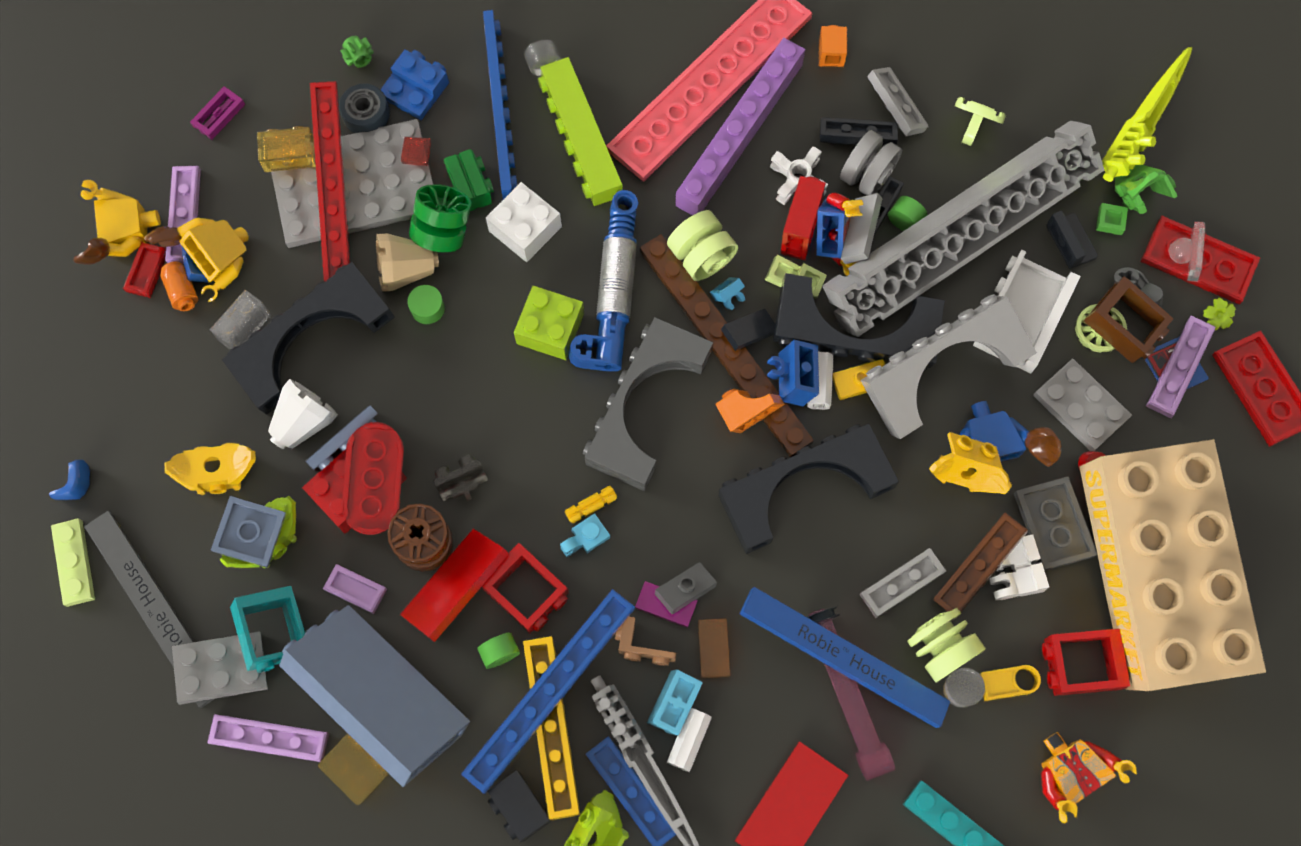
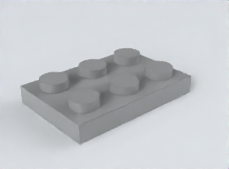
[1033,358,1132,451]
[172,632,268,705]

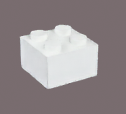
[486,182,562,262]

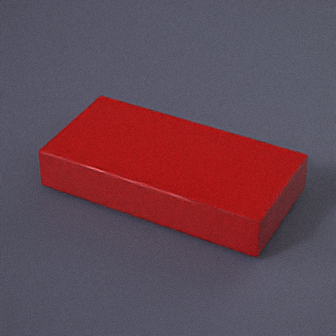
[123,242,166,298]

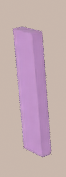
[165,166,201,264]
[1146,316,1216,418]
[207,714,329,762]

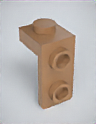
[615,617,676,666]

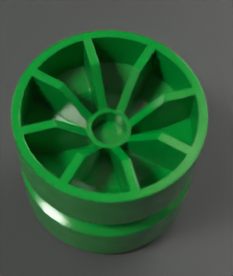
[409,184,471,252]

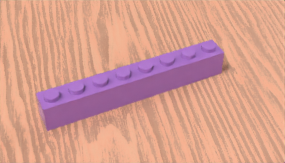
[676,37,805,216]

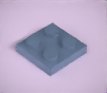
[211,496,286,568]

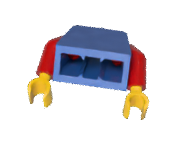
[817,193,863,276]

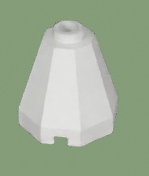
[268,379,338,449]

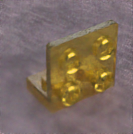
[318,733,389,805]

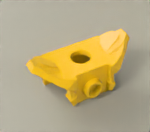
[929,432,1012,494]
[164,443,256,495]

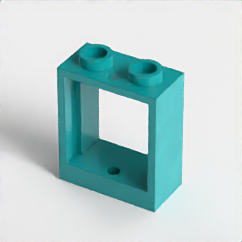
[230,586,305,673]

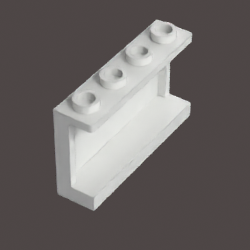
[973,250,1081,373]

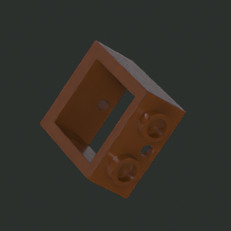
[1083,276,1174,363]

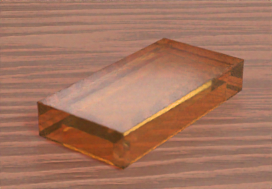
[698,619,730,678]

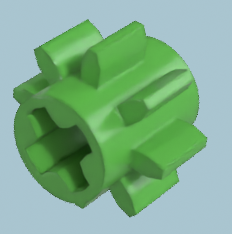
[340,36,374,68]

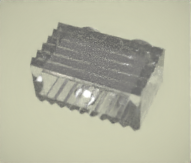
[210,290,271,350]

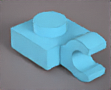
[560,513,610,558]

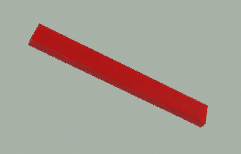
[310,81,350,281]

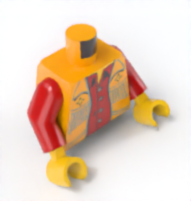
[1041,732,1137,823]

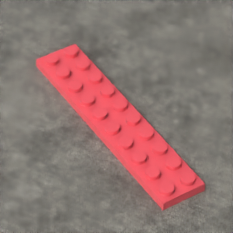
[606,0,812,182]

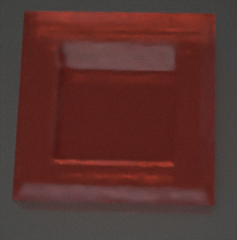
[401,136,431,166]

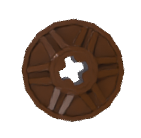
[388,504,454,572]

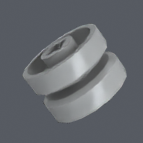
[840,130,902,196]

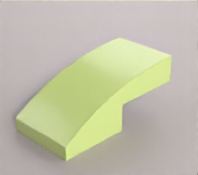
[765,255,827,299]

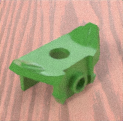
[1115,165,1177,214]

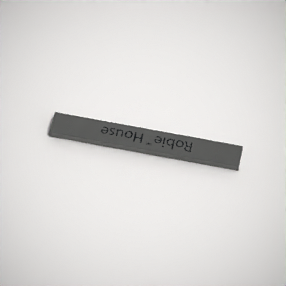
[84,511,216,708]

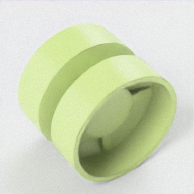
[667,210,738,281]

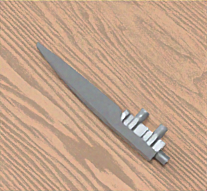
[591,676,699,846]

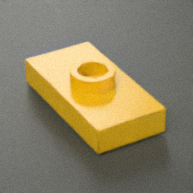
[832,359,885,400]

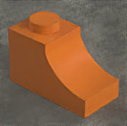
[716,389,785,433]

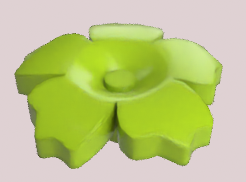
[1203,298,1236,331]

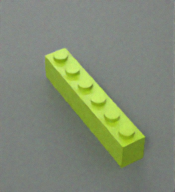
[538,57,623,206]

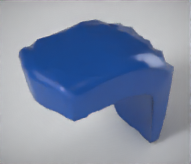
[49,459,90,500]

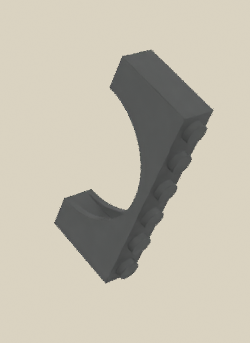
[583,317,713,491]

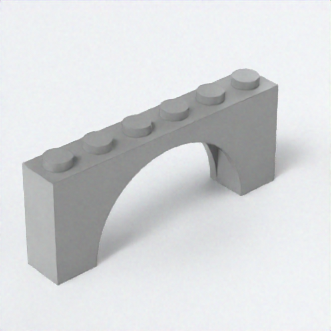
[860,294,1037,439]

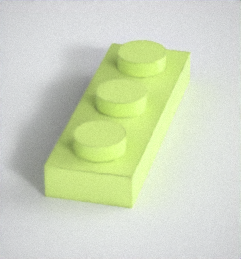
[51,518,95,607]

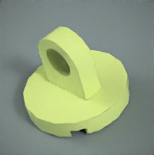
[955,97,1006,146]

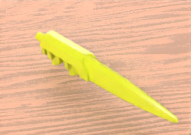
[1102,47,1192,182]

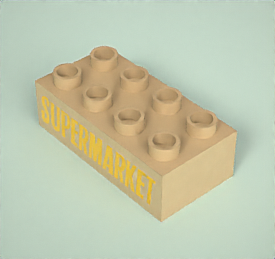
[1079,439,1266,691]

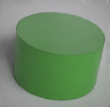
[888,196,927,231]
[408,285,445,324]
[477,633,520,669]

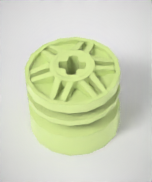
[907,608,986,683]

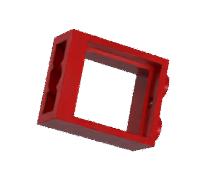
[780,176,826,261]
[482,543,569,634]
[1042,628,1130,696]

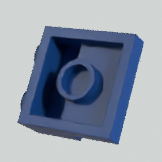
[380,50,449,120]

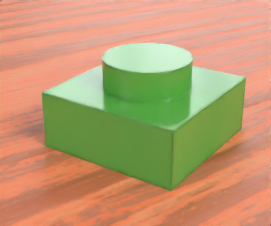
[1096,203,1128,235]

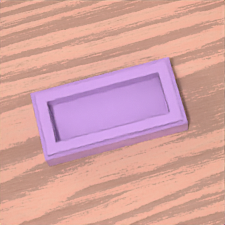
[323,564,387,614]

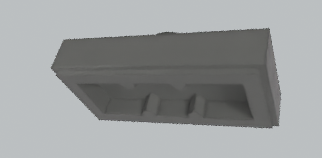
[655,562,717,614]

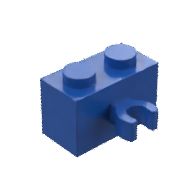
[767,340,819,407]

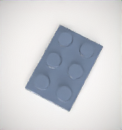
[305,405,378,470]

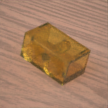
[257,126,316,172]

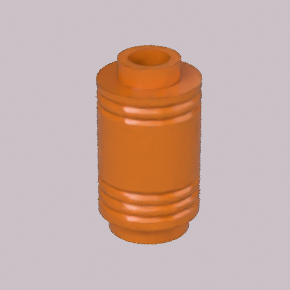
[160,261,198,311]

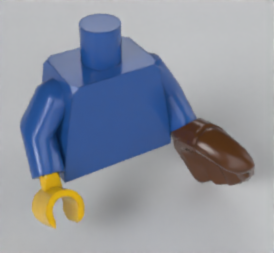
[960,401,1062,471]

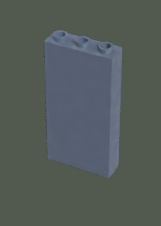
[279,605,470,787]

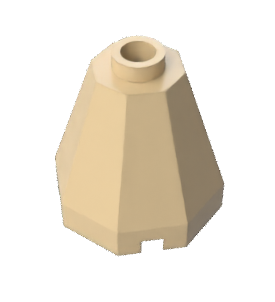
[376,234,439,292]

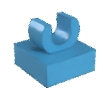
[709,277,745,310]

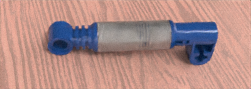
[569,190,638,372]

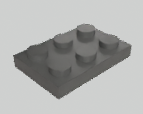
[1014,477,1097,571]

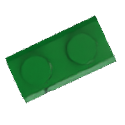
[443,149,494,211]

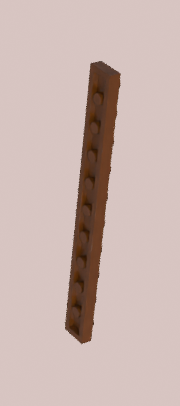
[640,234,814,458]

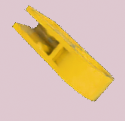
[978,665,1041,701]

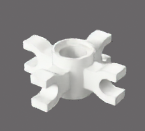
[770,146,828,205]

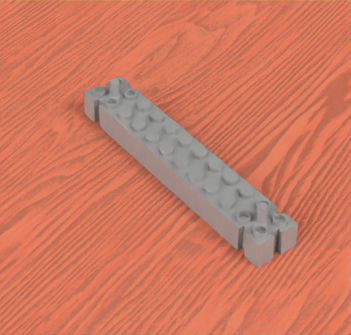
[822,121,1104,337]

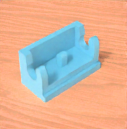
[647,670,703,736]

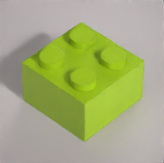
[514,286,584,360]

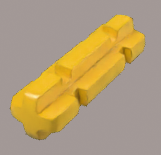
[565,486,617,524]

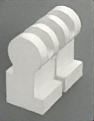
[989,534,1049,600]

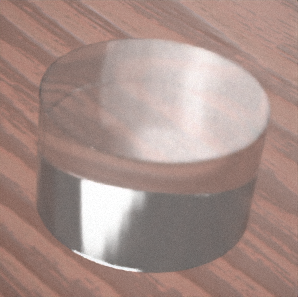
[524,40,561,76]
[943,668,985,708]

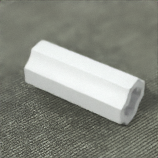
[807,351,833,410]
[667,708,712,773]

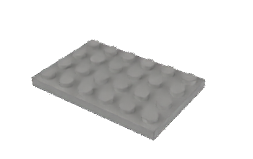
[268,119,433,248]

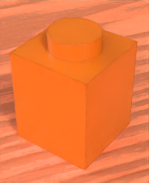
[819,25,847,67]

